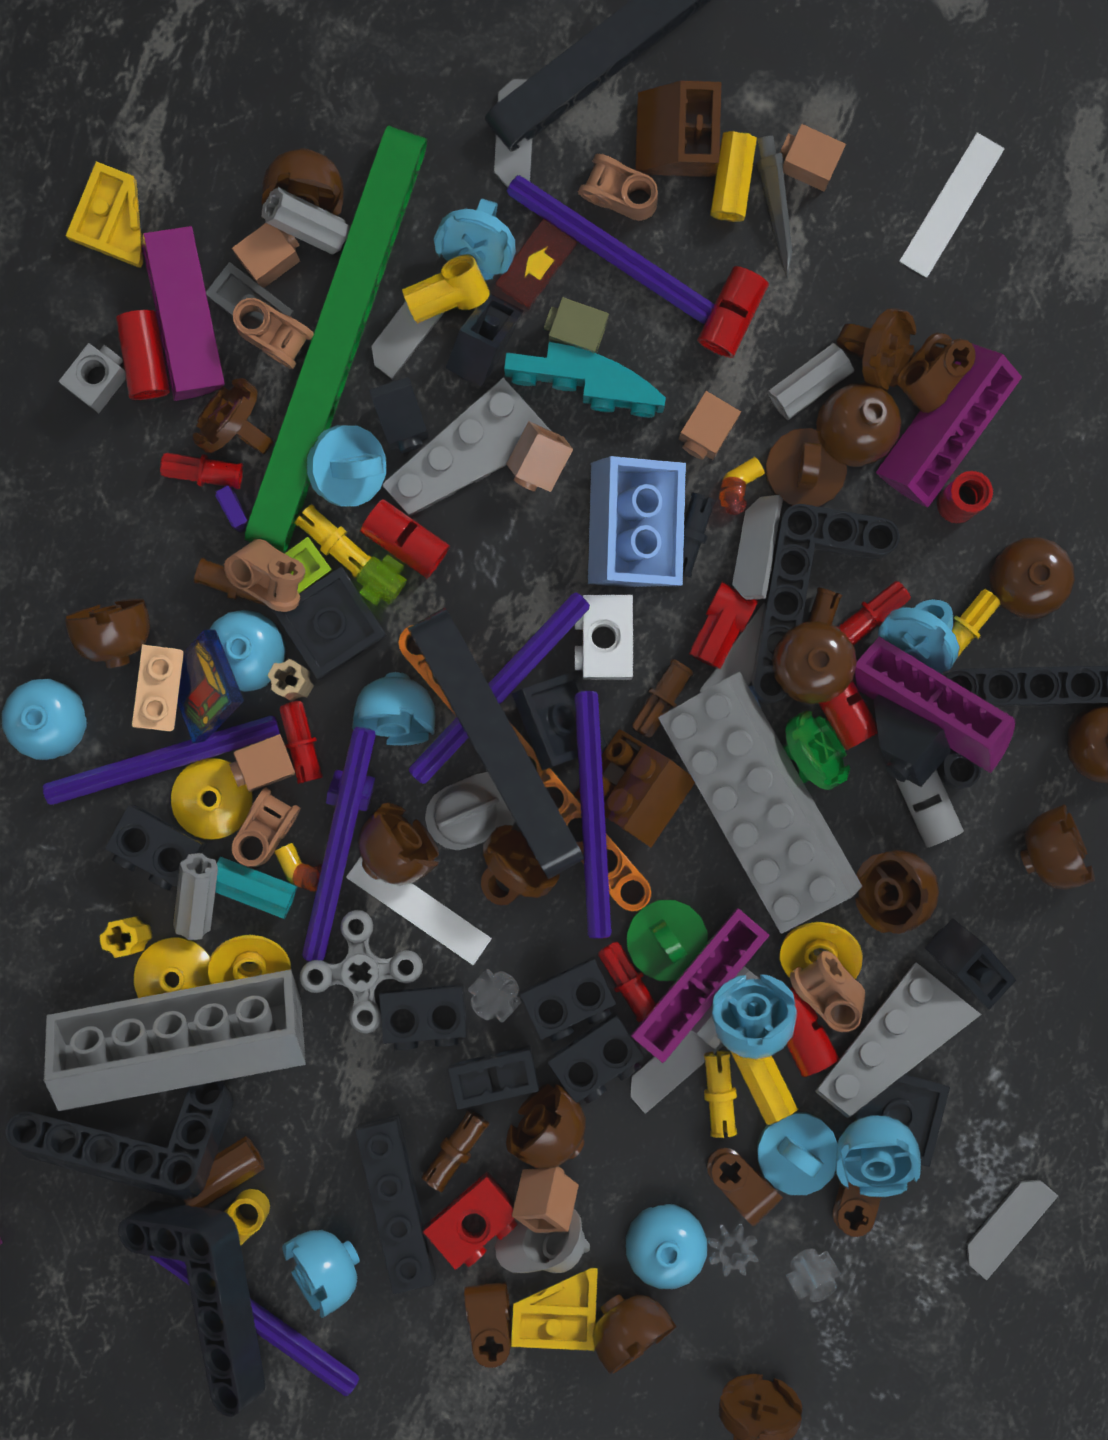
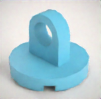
[434,199,516,280]
[307,425,386,506]
[878,599,959,674]
[757,1112,838,1195]

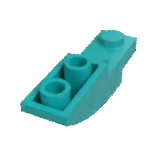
[504,342,666,418]

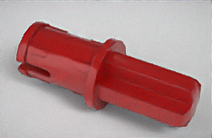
[160,453,243,489]
[837,581,911,645]
[280,701,323,784]
[598,941,656,1022]

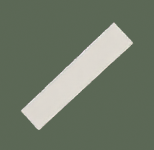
[899,133,1004,278]
[346,857,492,965]

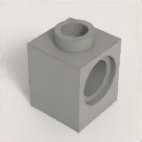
[58,343,126,413]

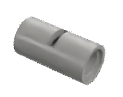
[895,770,964,848]

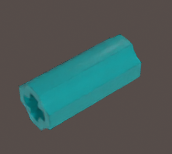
[215,857,297,919]

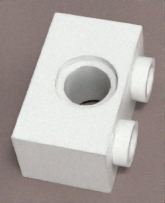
[575,595,633,680]

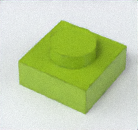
[284,537,333,593]

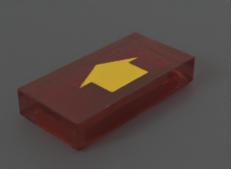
[496,219,577,309]

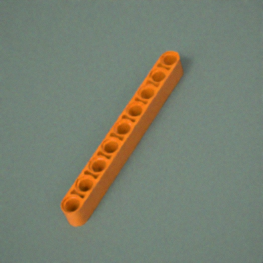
[399,625,651,911]

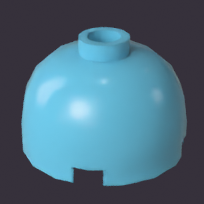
[203,610,286,692]
[352,672,436,746]
[2,679,87,760]
[712,974,797,1059]
[836,1116,921,1197]
[626,1204,707,1289]
[282,1230,360,1318]

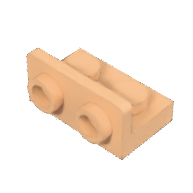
[132,645,183,731]

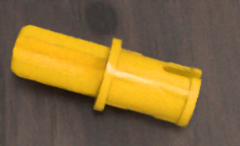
[952,589,1000,657]

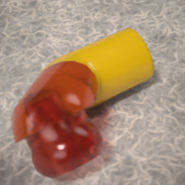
[719,457,765,515]
[274,843,322,892]

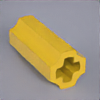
[710,131,757,222]
[100,916,152,958]
[730,1051,798,1125]

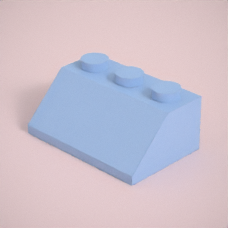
[588,456,686,587]

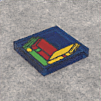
[177,630,244,743]

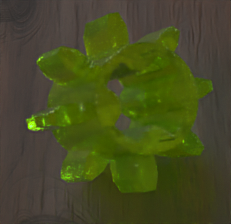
[356,554,407,606]

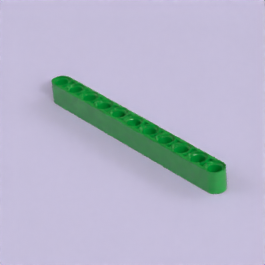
[244,126,427,553]

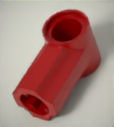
[689,582,758,670]

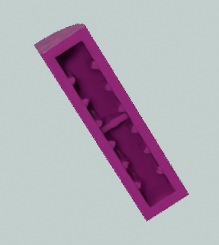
[142,226,225,401]
[876,344,1022,508]
[855,637,1015,773]
[630,908,770,1063]

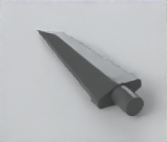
[757,136,793,279]

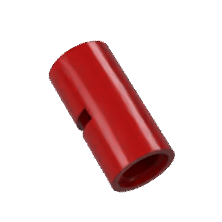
[697,266,769,358]
[116,310,170,400]
[937,471,993,523]
[360,499,450,579]
[818,680,878,751]
[786,987,839,1077]

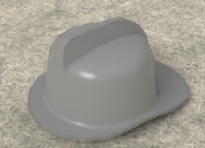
[425,772,515,850]
[495,1209,590,1273]

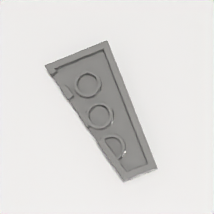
[382,378,551,517]
[815,962,981,1118]

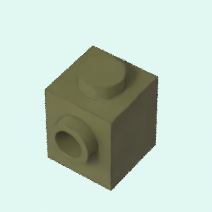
[544,297,609,354]

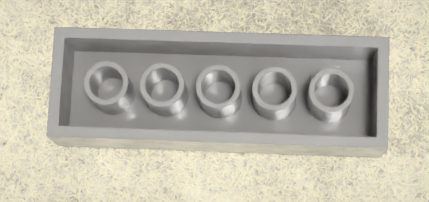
[658,672,862,934]
[44,970,306,1111]

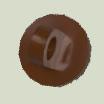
[836,308,916,391]
[193,378,273,455]
[765,428,847,507]
[481,825,560,906]
[719,1374,802,1440]

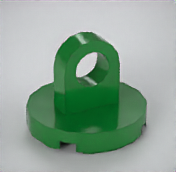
[783,710,850,790]
[627,900,708,981]

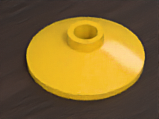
[171,758,253,839]
[780,922,863,979]
[208,935,291,984]
[134,937,211,998]

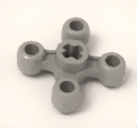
[300,910,423,1033]

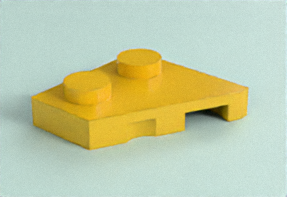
[66,161,143,268]
[511,1268,598,1351]

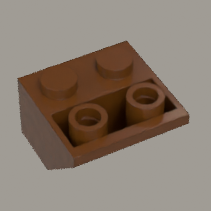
[635,81,722,177]
[574,729,695,848]

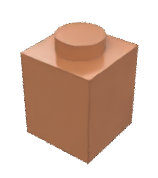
[780,124,846,191]
[232,223,300,288]
[679,391,741,460]
[507,421,573,492]
[229,734,295,793]
[512,1166,579,1233]

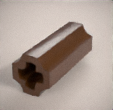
[176,1136,265,1208]

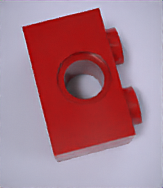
[423,1171,518,1270]

